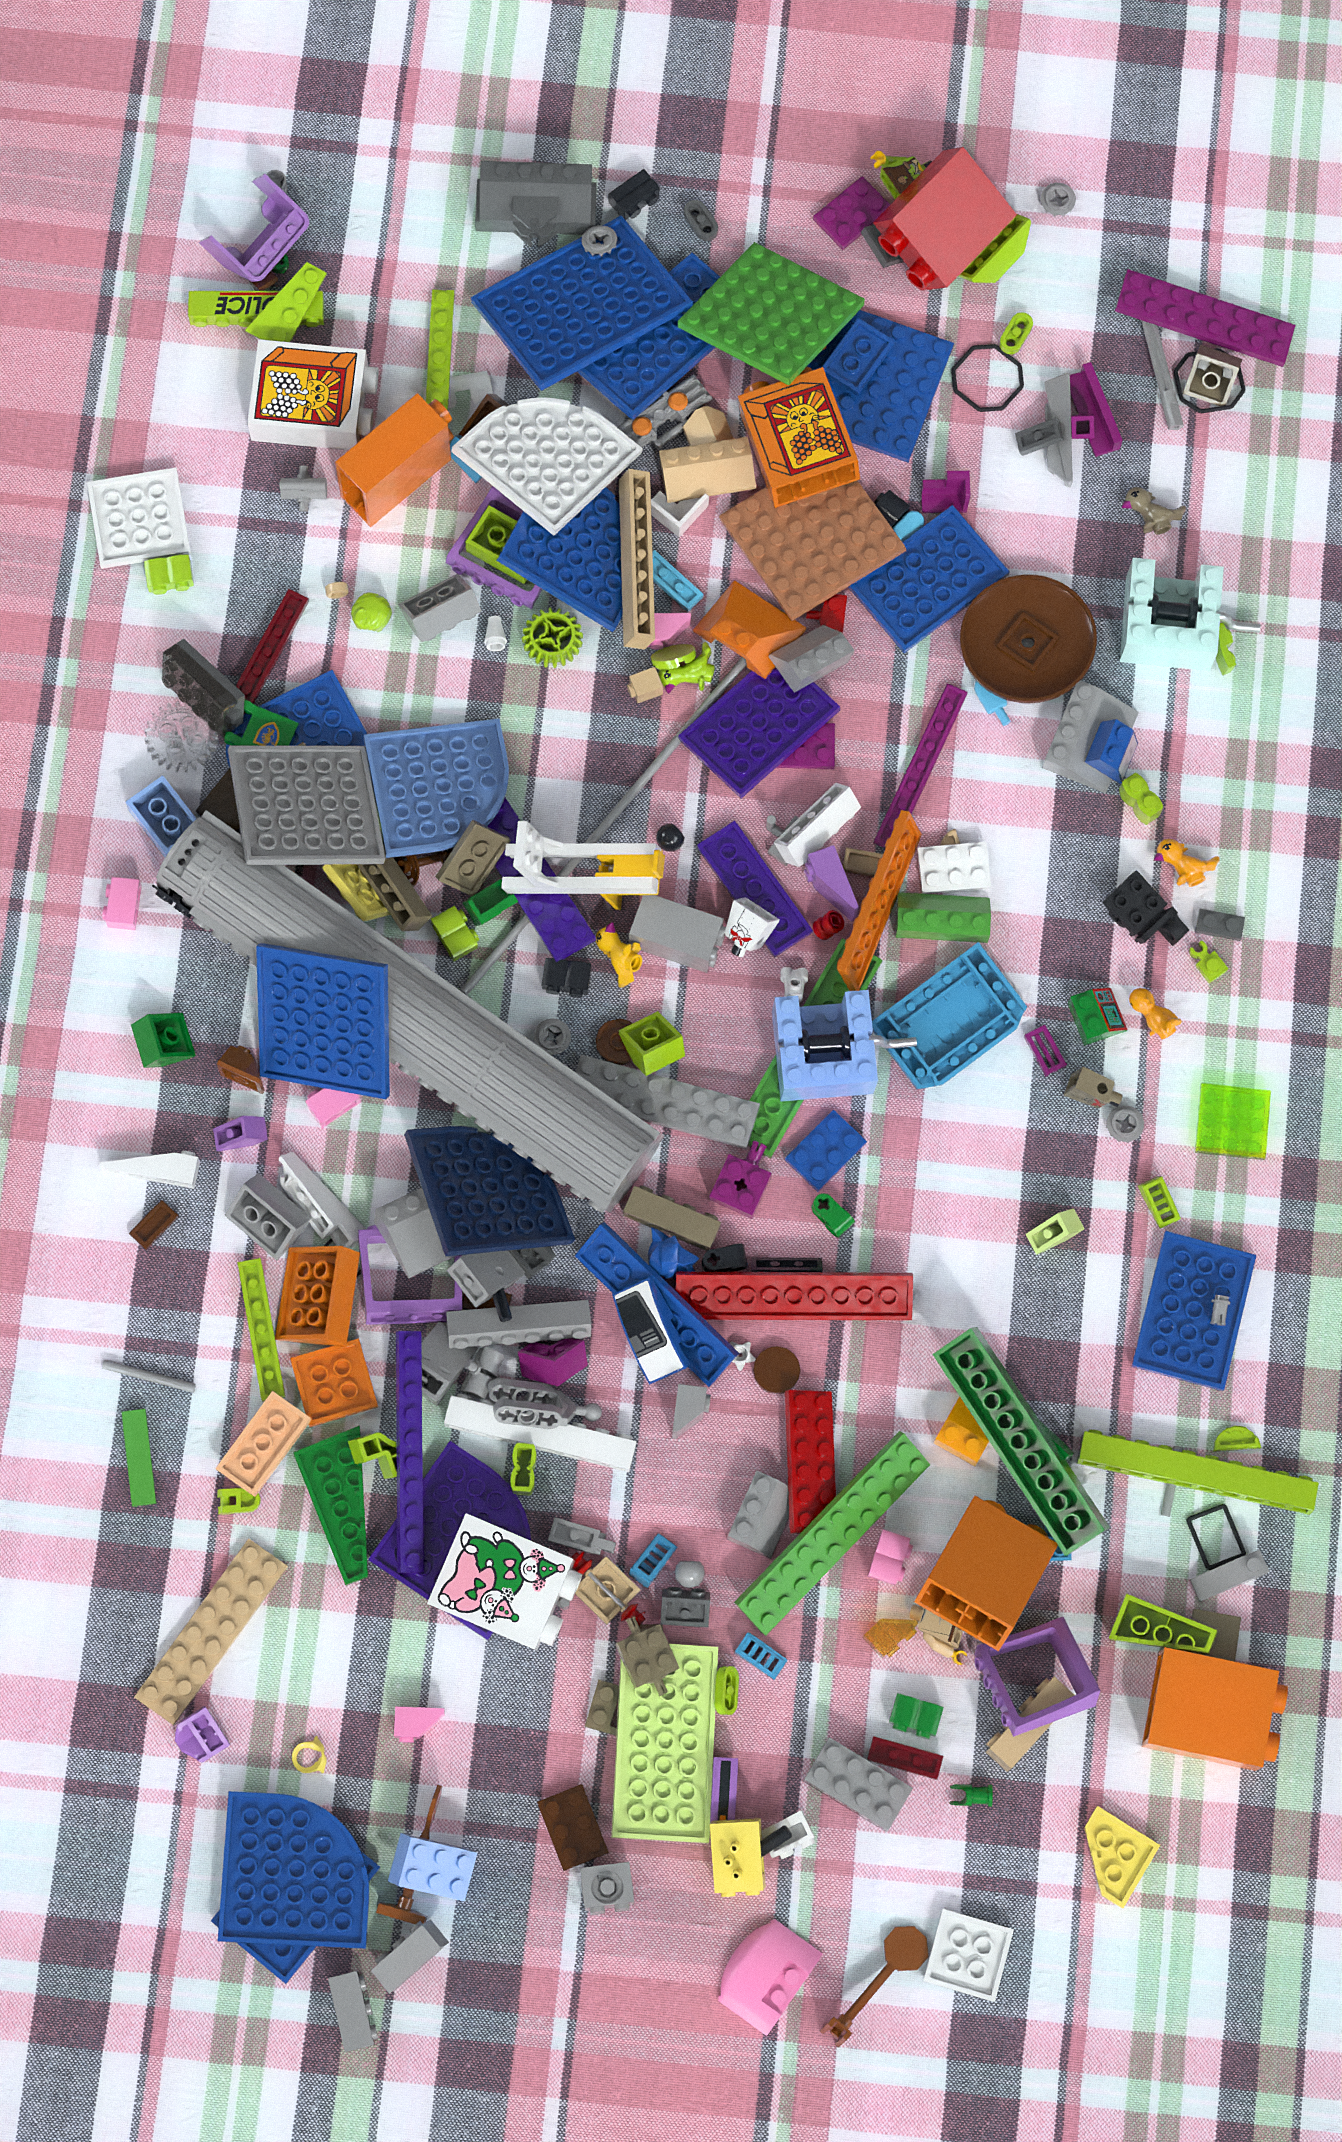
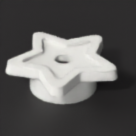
[730,1342,756,1371]

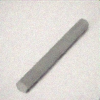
[102,1360,196,1393]

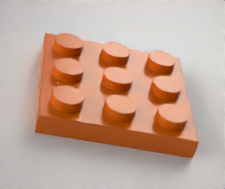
[290,1338,378,1427]

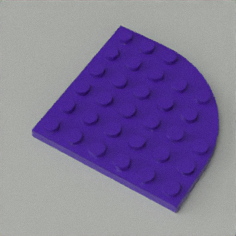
[368,1441,531,1641]

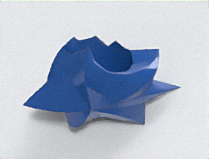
[648,1227,699,1281]

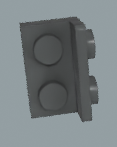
[660,1587,710,1627]

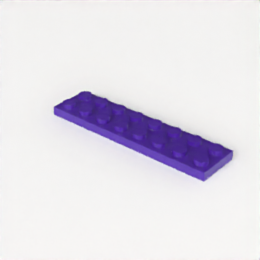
[487,797,596,962]

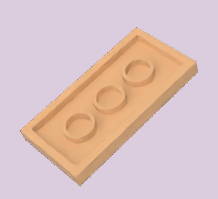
[215,1391,312,1497]

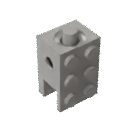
[580,1862,634,1915]

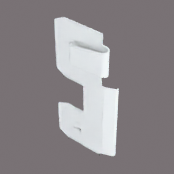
[422,371,493,409]

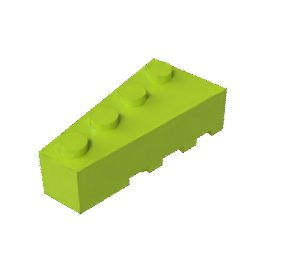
[1109,1594,1218,1654]

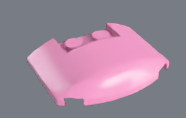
[718,1919,823,2036]

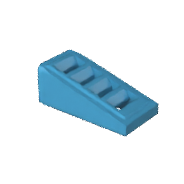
[629,1533,677,1588]
[734,1632,788,1680]

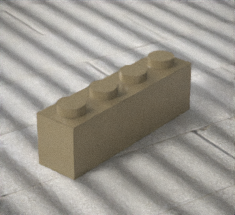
[357,845,432,932]
[623,1185,721,1251]

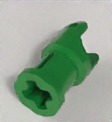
[949,1784,993,1807]

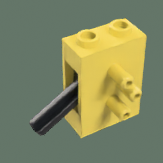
[710,1818,792,1897]

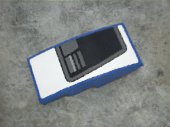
[612,1276,690,1385]

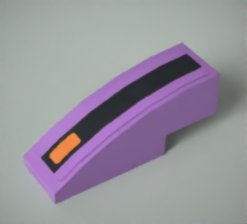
[710,1757,738,1823]

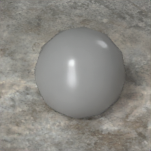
[675,1561,705,1588]

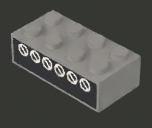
[803,1737,913,1832]

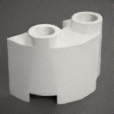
[762,1810,816,1859]

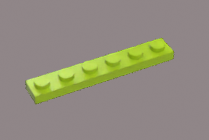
[426,289,455,411]
[237,1258,286,1402]

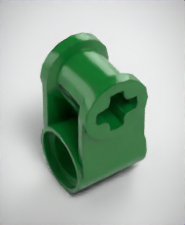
[811,1193,855,1238]

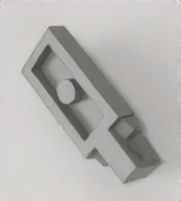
[548,1518,616,1555]

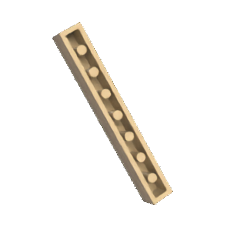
[619,469,655,649]

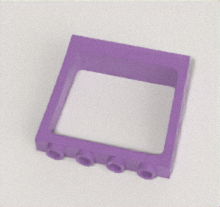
[446,486,542,609]
[358,1225,462,1325]
[974,1617,1100,1737]

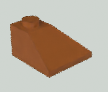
[216,1045,265,1094]

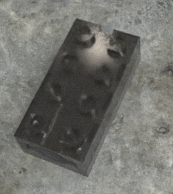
[162,639,245,737]

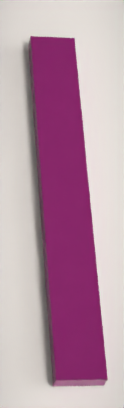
[873,683,968,848]

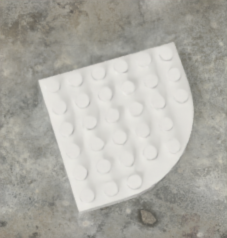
[451,398,643,535]

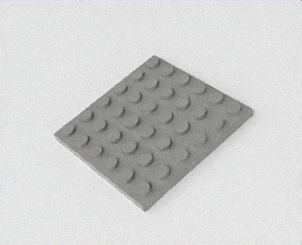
[228,746,385,865]

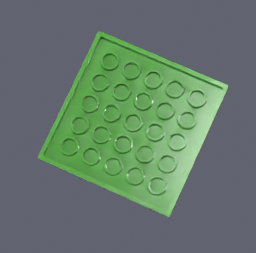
[678,242,865,385]

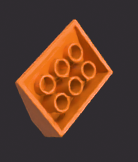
[275,1246,360,1345]

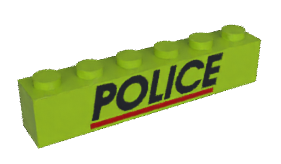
[188,291,324,327]

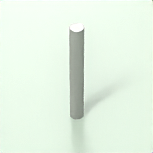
[1161,1446,1183,1517]

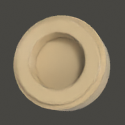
[325,582,349,599]

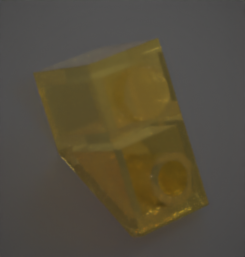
[862,1619,919,1659]

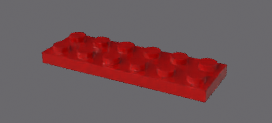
[785,1390,836,1534]

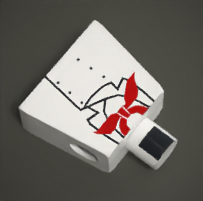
[725,897,780,957]

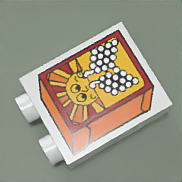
[248,339,379,450]

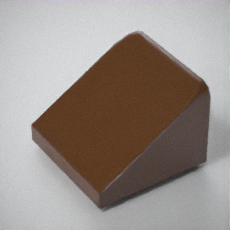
[249,271,278,291]

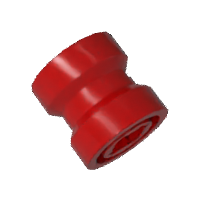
[812,910,845,940]

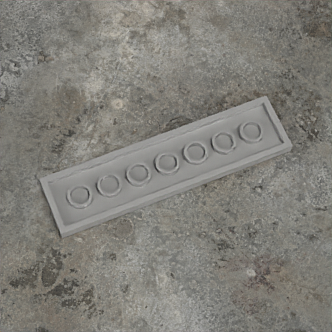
[575,1055,760,1149]

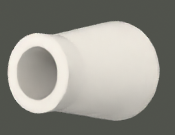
[484,616,507,651]

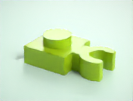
[1189,940,1229,984]

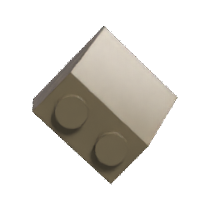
[1183,345,1242,406]

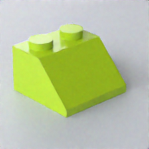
[619,1011,685,1076]

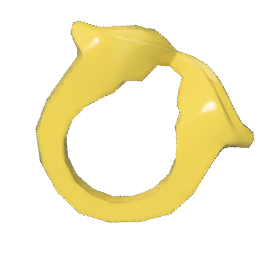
[292,1736,327,1773]

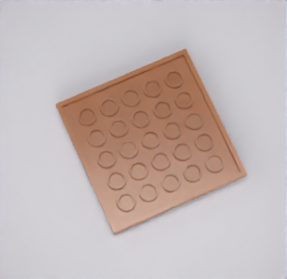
[719,481,906,621]

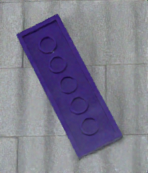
[697,821,813,958]

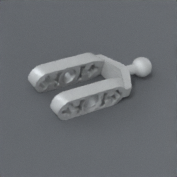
[488,1378,602,1429]

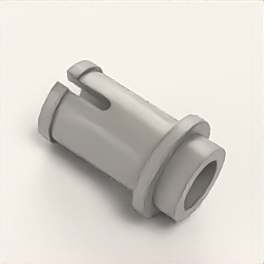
[1210,1295,1231,1326]

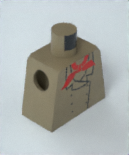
[1063,1067,1123,1108]

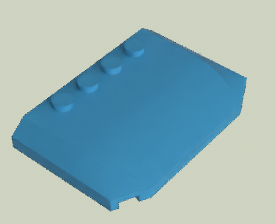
[872,942,1027,1090]

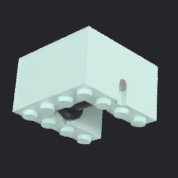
[1120,558,1261,671]

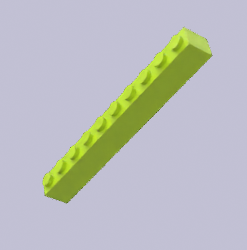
[1076,1429,1319,1515]

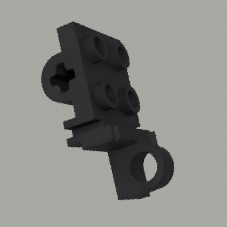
[1103,870,1190,946]

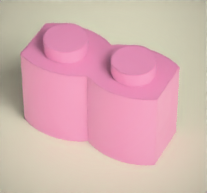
[867,1529,913,1586]

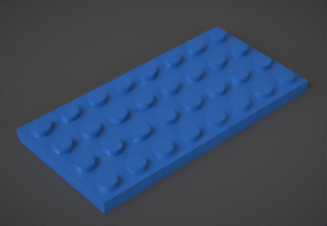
[577,253,720,420]

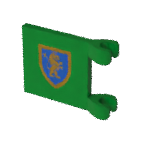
[224,699,299,746]

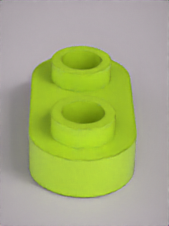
[1000,312,1033,354]
[714,1666,739,1715]

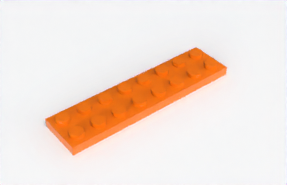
[837,810,922,991]

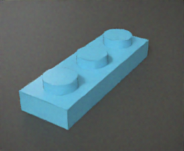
[652,550,704,612]

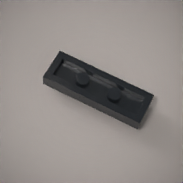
[751,1257,823,1272]

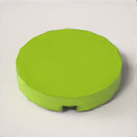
[650,644,696,669]

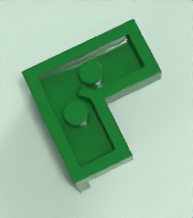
[462,879,518,926]

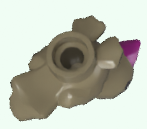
[1121,487,1186,535]

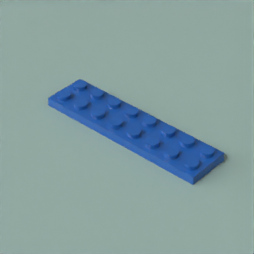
[575,1222,740,1387]

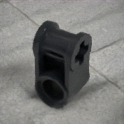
[701,1243,748,1272]

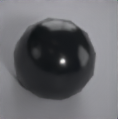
[656,823,685,852]

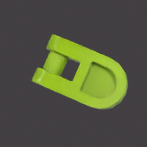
[217,1488,261,1515]

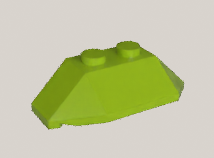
[959,213,1031,283]

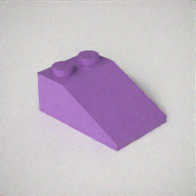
[804,845,859,922]

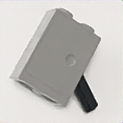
[447,1250,525,1322]

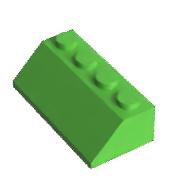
[896,892,991,943]

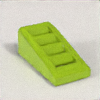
[1138,1176,1181,1229]

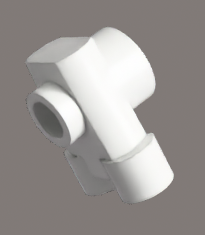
[780,967,808,1003]

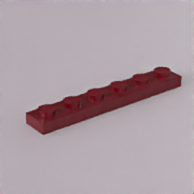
[236,589,309,714]

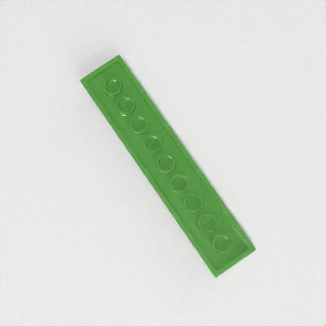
[748,938,883,1159]
[734,1431,930,1636]

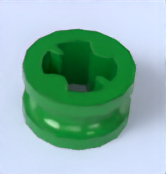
[272,254,289,274]

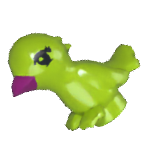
[658,642,715,694]

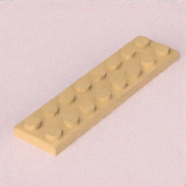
[134,1538,288,1726]

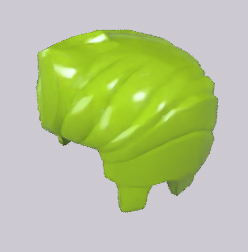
[351,592,392,632]

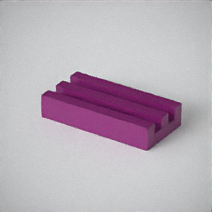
[1024,1025,1067,1077]

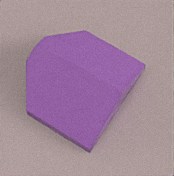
[175,1706,230,1763]

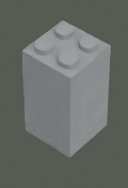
[629,895,726,973]

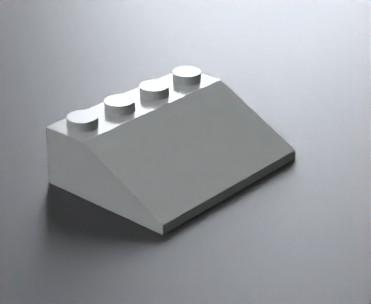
[1042,680,1139,793]
[374,1188,457,1279]

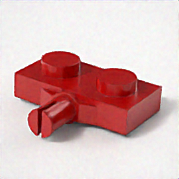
[806,594,848,633]

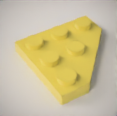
[1084,1806,1160,1909]

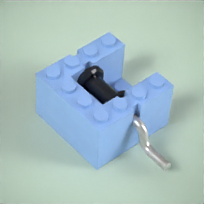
[772,990,917,1102]

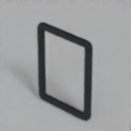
[1186,1504,1246,1570]

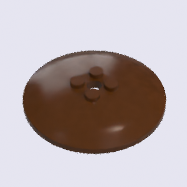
[960,575,1097,703]

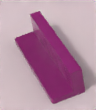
[1070,362,1123,457]

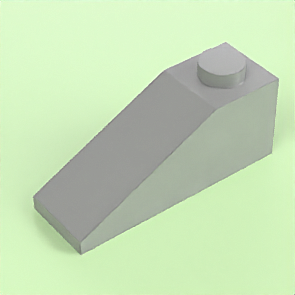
[1190,1549,1269,1602]

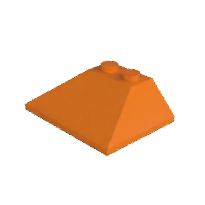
[693,580,806,679]

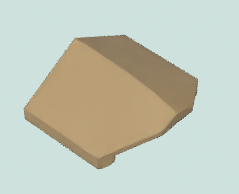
[682,406,734,446]

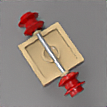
[570,1551,646,1629]

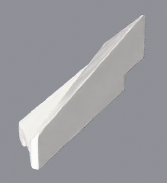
[279,1152,366,1249]

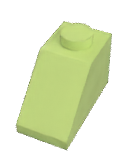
[1026,1209,1084,1255]

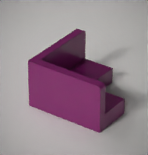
[921,470,971,513]
[518,1338,588,1386]

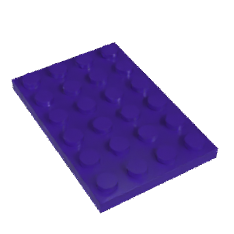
[678,667,840,799]

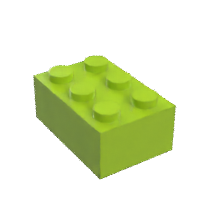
[465,505,527,584]

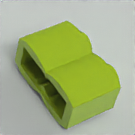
[144,555,194,595]
[1119,773,1163,825]
[430,906,479,962]
[511,1443,537,1496]

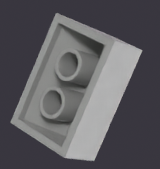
[398,574,482,642]
[768,625,855,693]
[224,1173,311,1260]
[727,1471,789,1559]

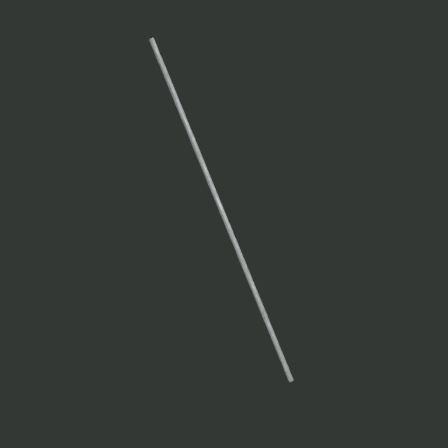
[460,609,786,995]

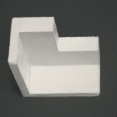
[651,491,709,537]

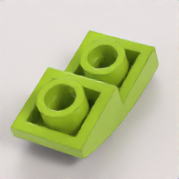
[1215,622,1236,676]

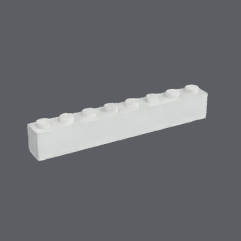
[444,1394,636,1472]

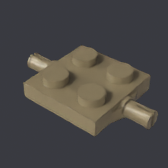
[615,1616,679,1696]

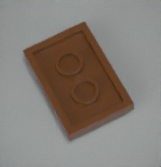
[537,1784,609,1871]

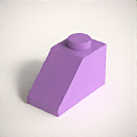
[213,1116,268,1151]

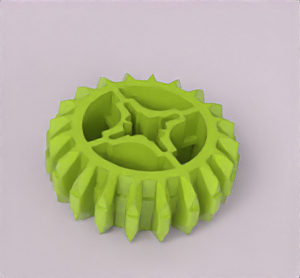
[522,607,583,668]

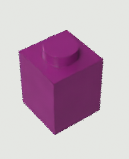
[1071,413,1094,439]

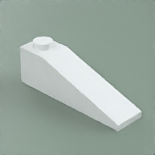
[100,1151,200,1189]

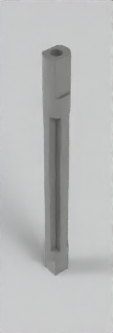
[1141,274,1184,430]

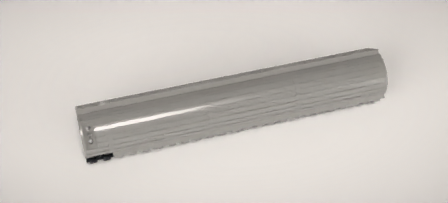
[152,810,664,1213]

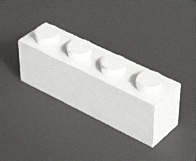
[774,783,861,867]

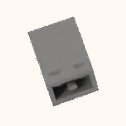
[422,1321,478,1406]

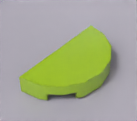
[1213,1426,1261,1452]

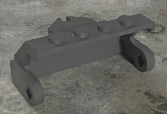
[475,161,597,247]

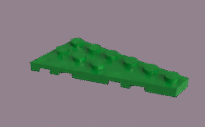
[293,1425,368,1586]

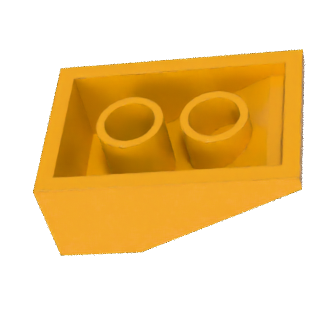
[934,1396,989,1466]

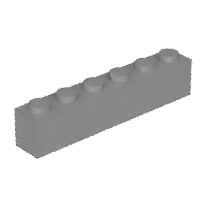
[446,1300,591,1349]

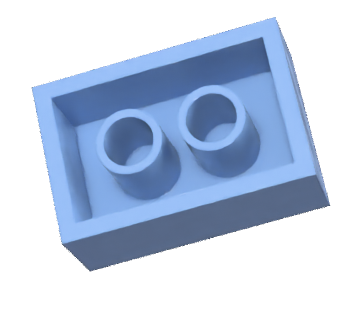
[126,775,196,857]
[388,1833,477,1901]

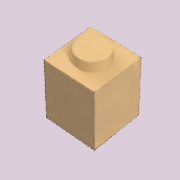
[627,667,663,704]

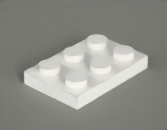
[917,842,991,894]

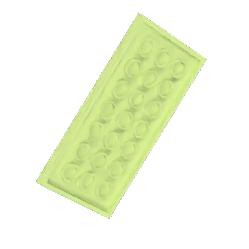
[611,1644,718,1843]

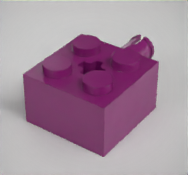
[709,1141,772,1219]

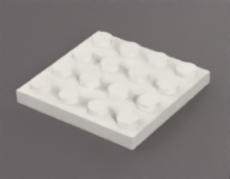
[87,468,191,569]

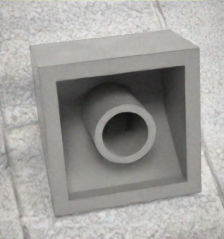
[672,1384,711,1439]

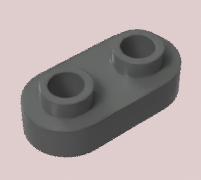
[684,200,718,241]

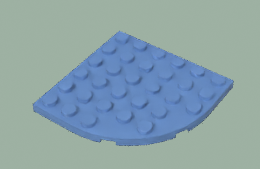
[364,719,509,858]

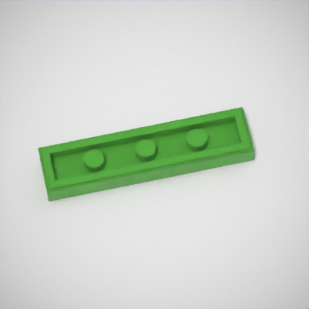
[122,1409,157,1507]

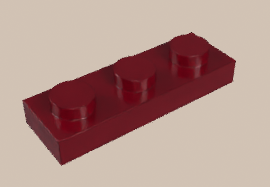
[867,1736,944,1780]

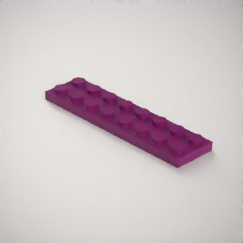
[1115,269,1296,367]

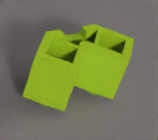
[348,1432,397,1479]

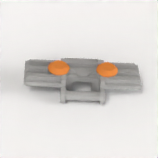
[617,374,712,451]

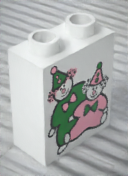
[427,1513,583,1651]

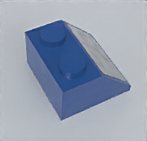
[1085,719,1138,784]

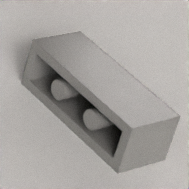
[371,1919,449,1994]
[328,1971,378,2052]

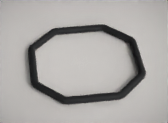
[951,344,1024,412]
[1173,348,1246,414]

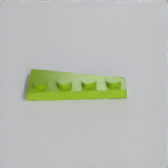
[245,262,327,343]

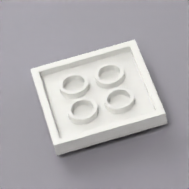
[923,1909,1014,2002]

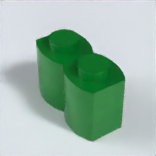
[889,1693,944,1739]

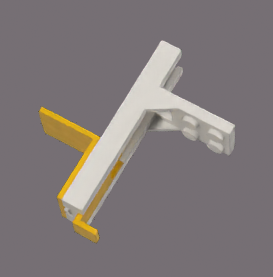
[501,821,665,910]

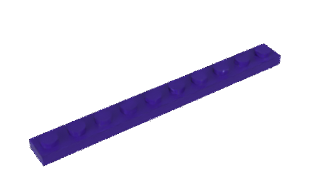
[396,1331,424,1573]

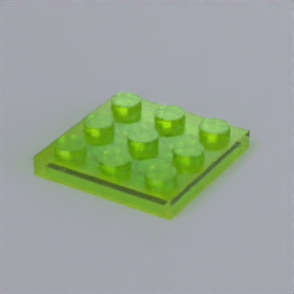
[1195,1083,1271,1160]

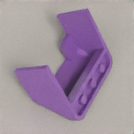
[199,174,309,282]

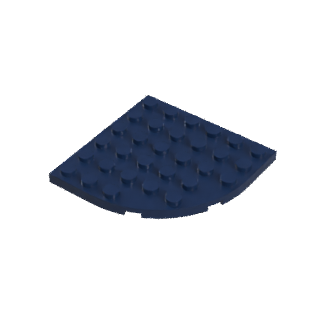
[404,1126,575,1257]

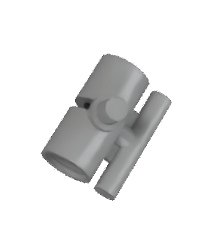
[279,465,327,512]
[460,1347,505,1400]

